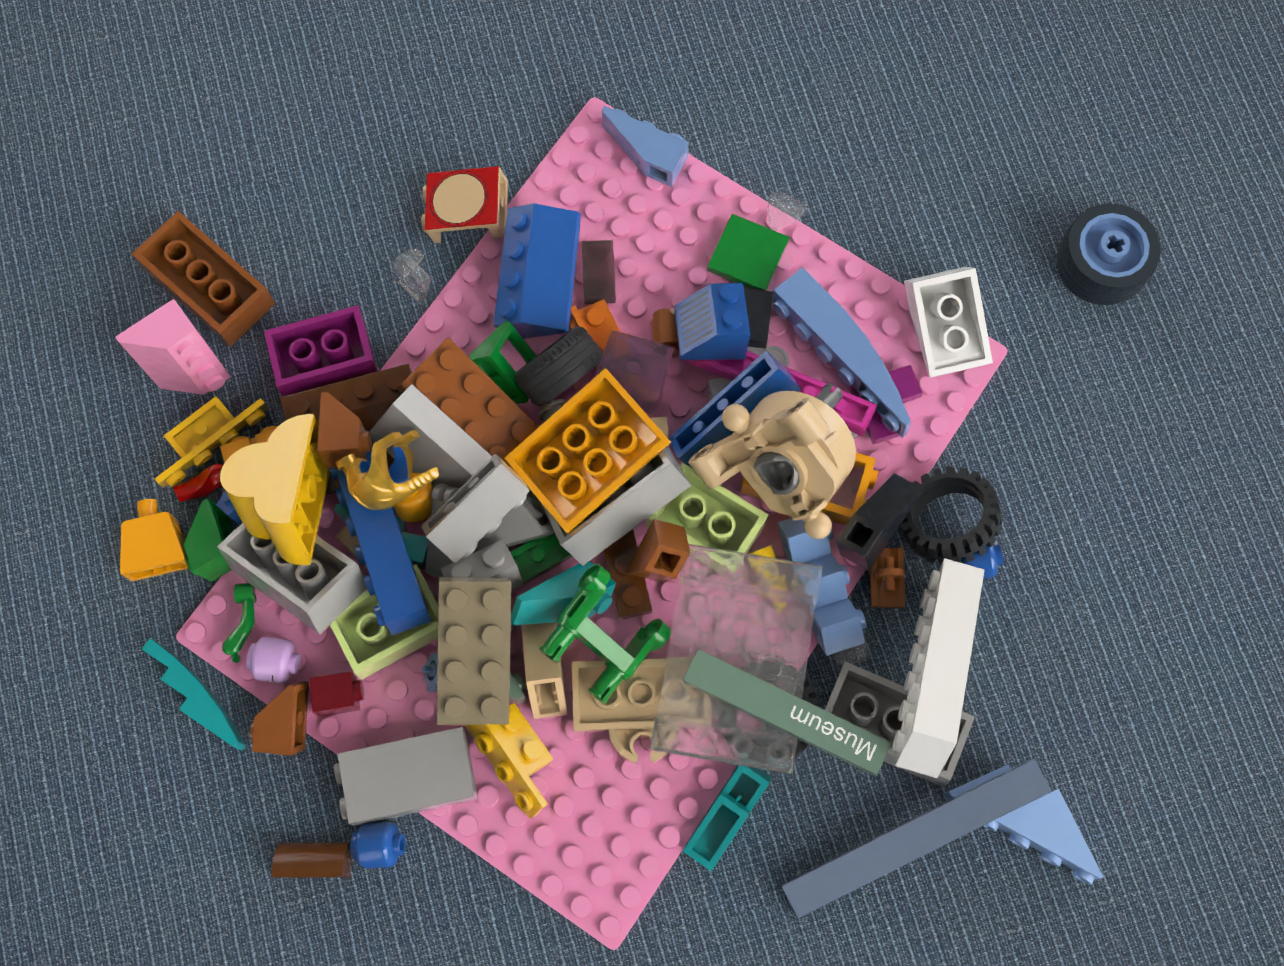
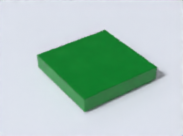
[707,214,790,291]

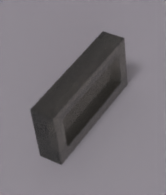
[581,240,616,305]

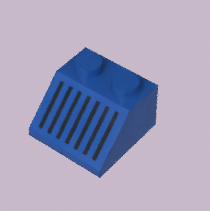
[674,283,750,360]

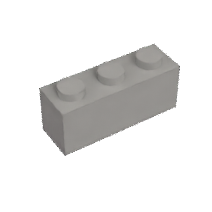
[422,453,530,563]

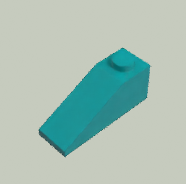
[511,561,616,625]

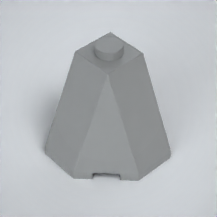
[472,486,554,554]

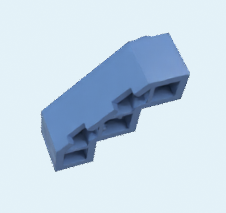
[778,518,867,656]

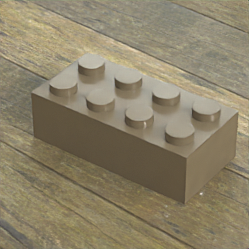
[437,577,511,725]

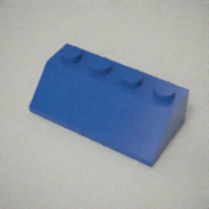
[493,203,581,339]

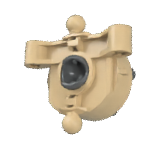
[688,384,856,539]

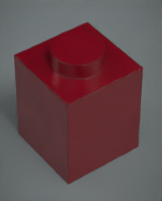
[309,671,365,717]

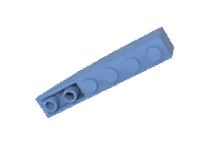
[772,267,911,438]

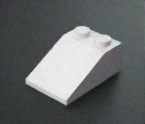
[904,267,993,378]

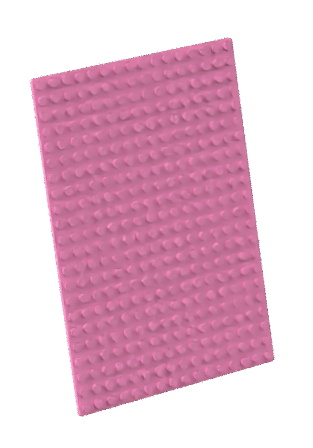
[176,97,1008,950]

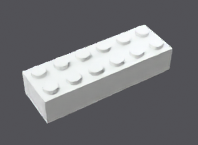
[892,558,984,778]

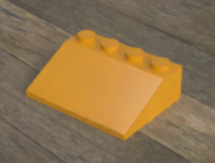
[504,368,671,534]

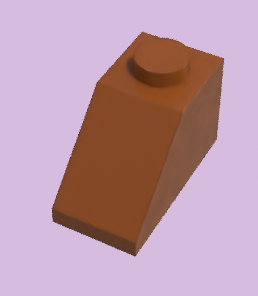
[317,392,372,468]
[250,681,309,756]

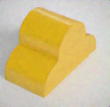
[220,414,330,565]

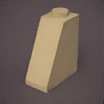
[521,622,568,719]

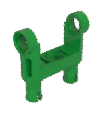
[539,564,671,704]

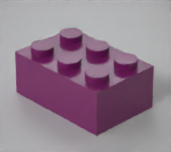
[264,305,378,397]

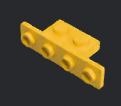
[155,396,268,488]
[464,703,553,819]

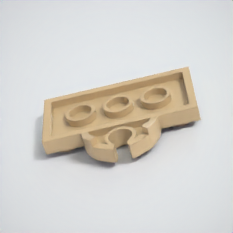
[572,657,712,764]

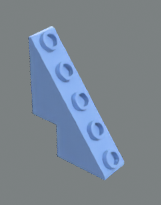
[943,765,1103,885]

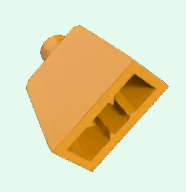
[120,499,188,582]

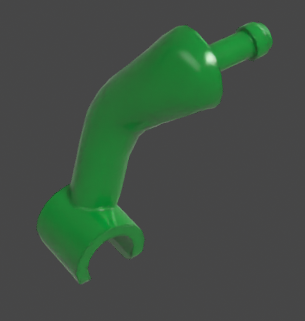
[222,583,257,663]

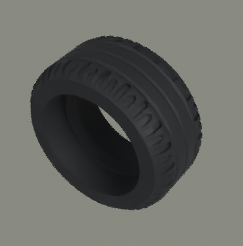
[515,326,603,406]

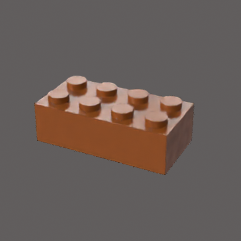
[132,211,275,347]
[397,337,539,467]

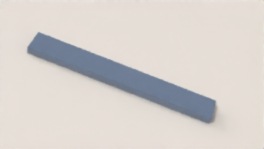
[782,758,1051,919]

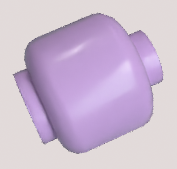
[246,637,301,684]

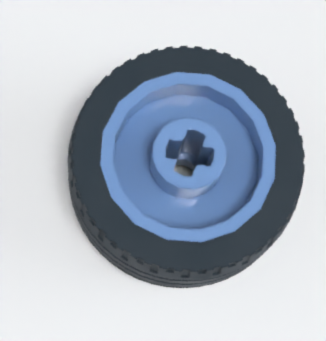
[1057,203,1161,305]

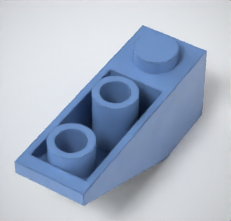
[602,106,689,187]

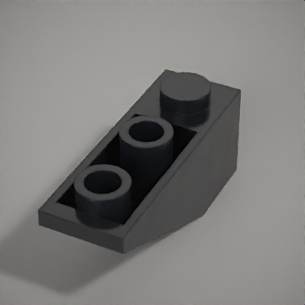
[836,473,923,571]

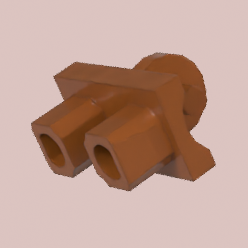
[869,548,905,609]

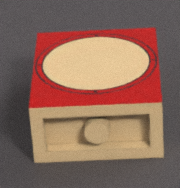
[421,166,508,243]

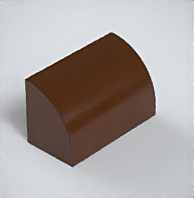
[271,842,351,879]

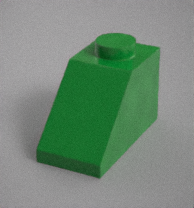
[183,498,234,582]

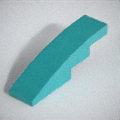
[142,638,247,751]

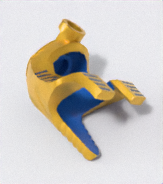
[335,430,439,511]

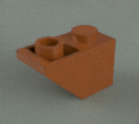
[627,519,690,581]

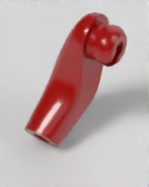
[173,464,223,502]

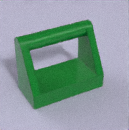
[469,321,537,405]

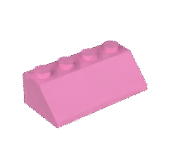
[115,299,231,395]

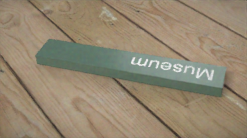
[683,649,892,777]

